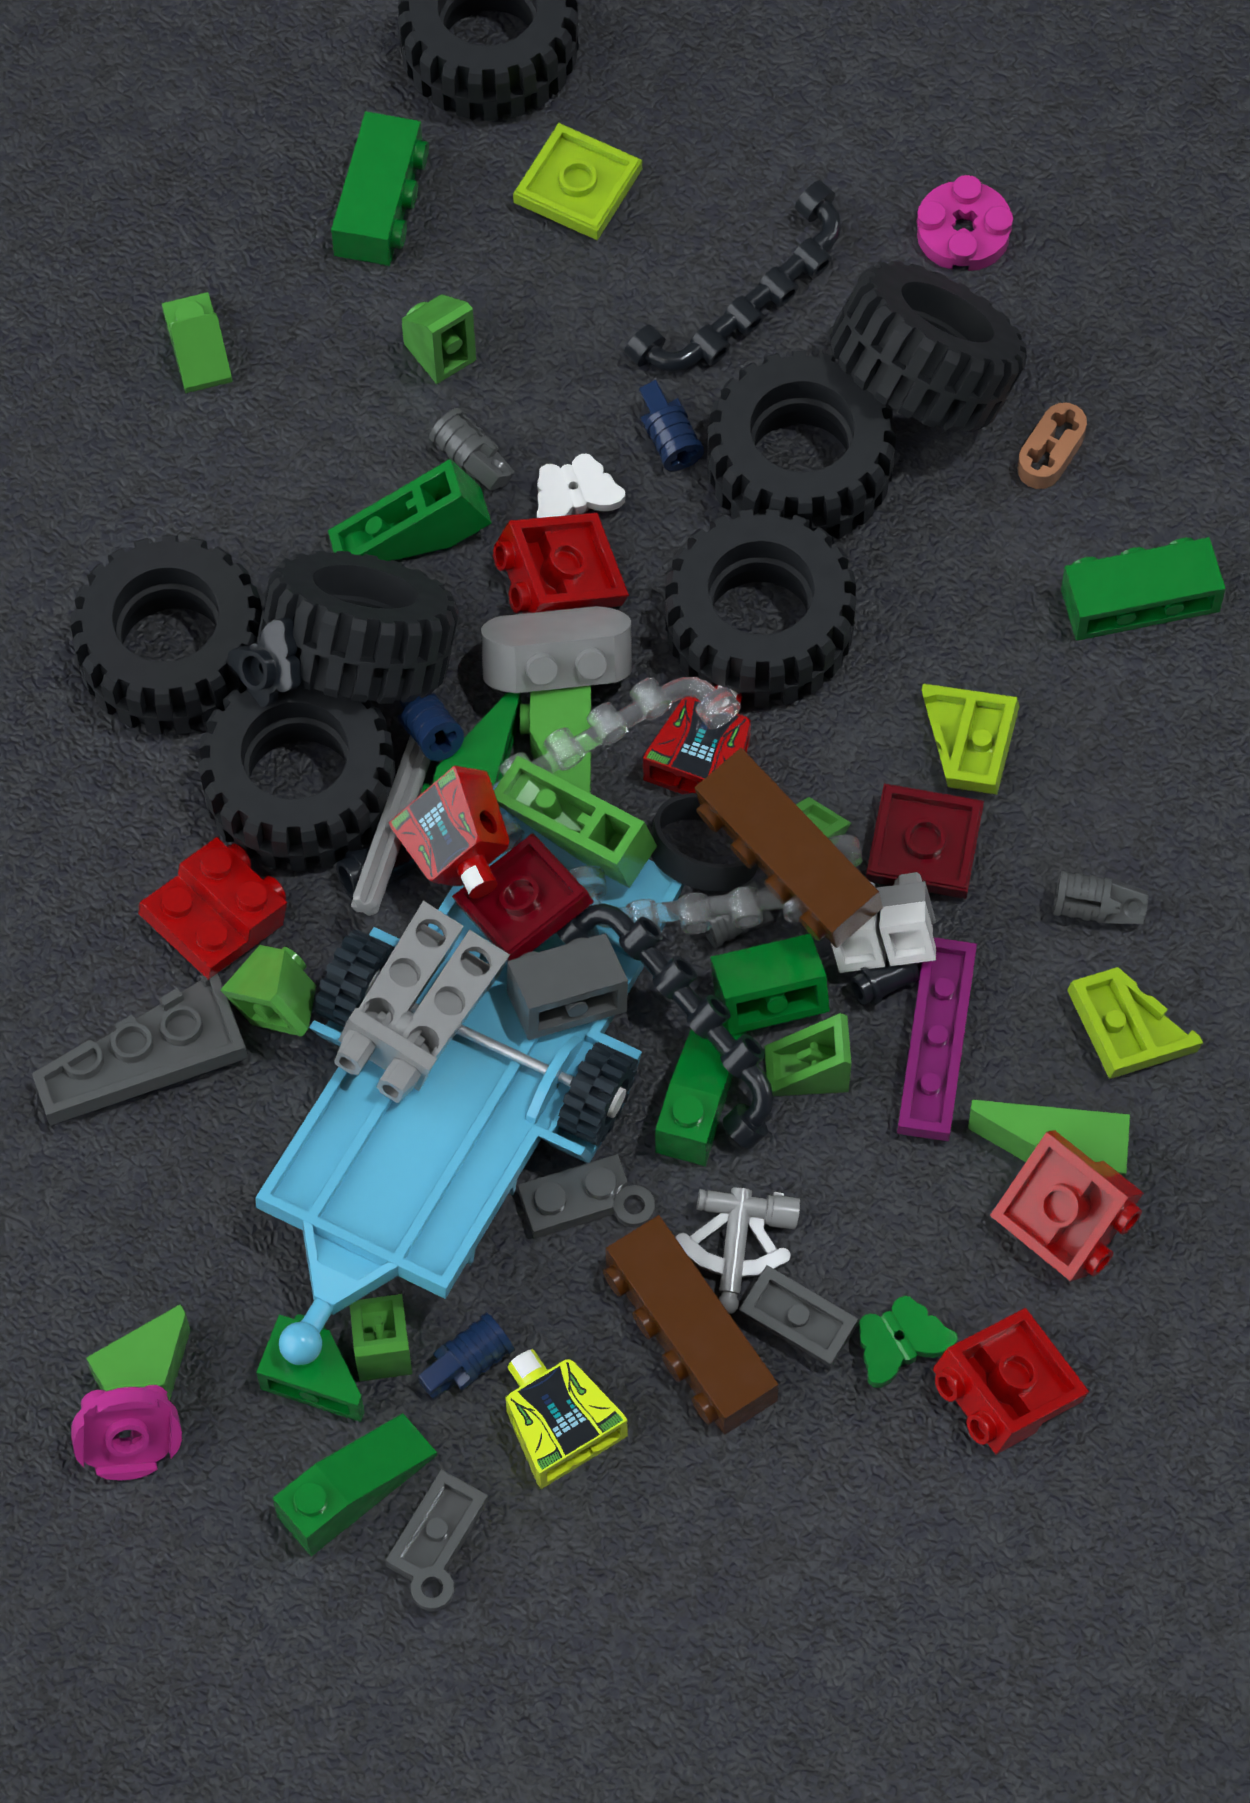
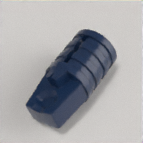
[639,380,704,471]
[397,693,464,761]
[418,1312,515,1400]

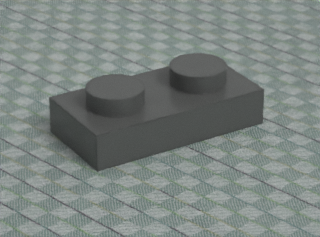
[739,1265,859,1368]

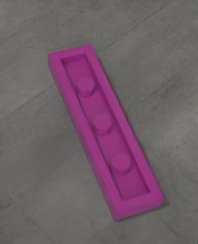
[897,937,977,1141]

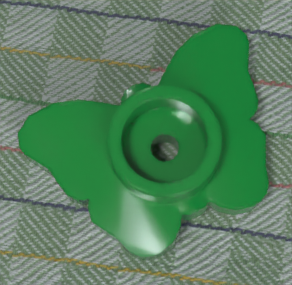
[858,1296,958,1388]

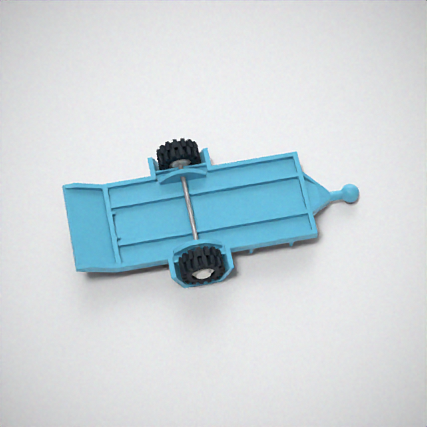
[256,806,684,1365]

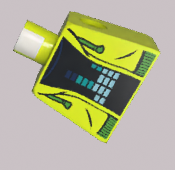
[505,1349,628,1489]

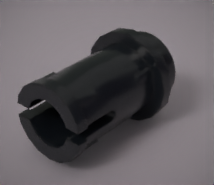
[850,960,920,1005]

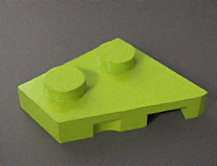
[922,684,1019,795]
[1067,967,1203,1079]

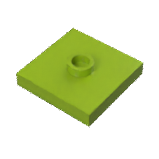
[513,123,642,241]

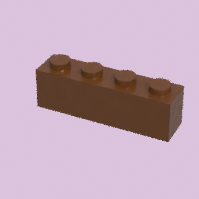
[694,748,883,948]
[603,1215,779,1435]

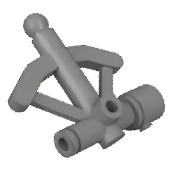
[675,1188,800,1314]

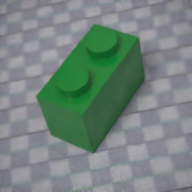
[710,934,830,1035]

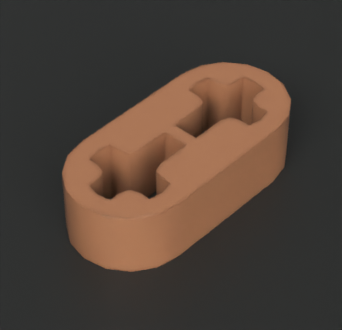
[1017,403,1087,489]

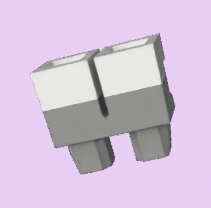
[831,872,936,973]

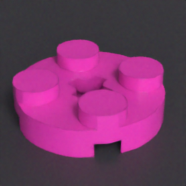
[916,175,1013,271]
[71,1385,182,1480]

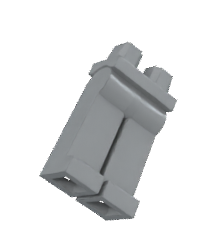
[334,901,510,1103]

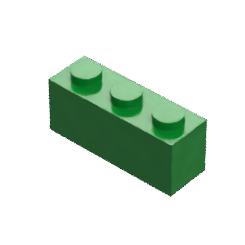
[331,111,429,266]
[1061,537,1226,641]

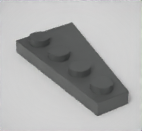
[32,973,248,1126]

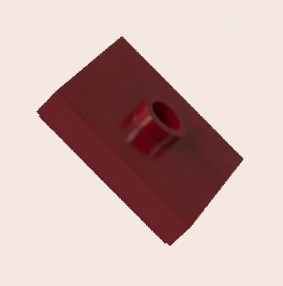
[866,783,984,899]
[452,833,594,961]

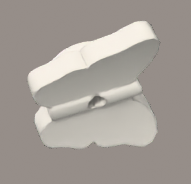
[537,454,625,518]

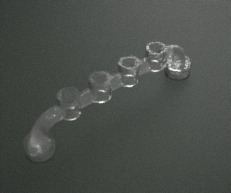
[492,677,741,854]
[569,835,863,934]

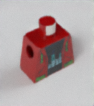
[643,685,751,794]
[388,765,510,898]

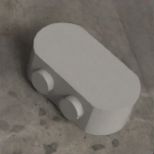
[481,606,632,693]

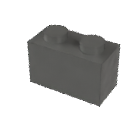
[507,933,628,1040]

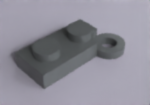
[518,1154,655,1239]
[385,1469,489,1611]

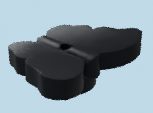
[228,617,301,707]

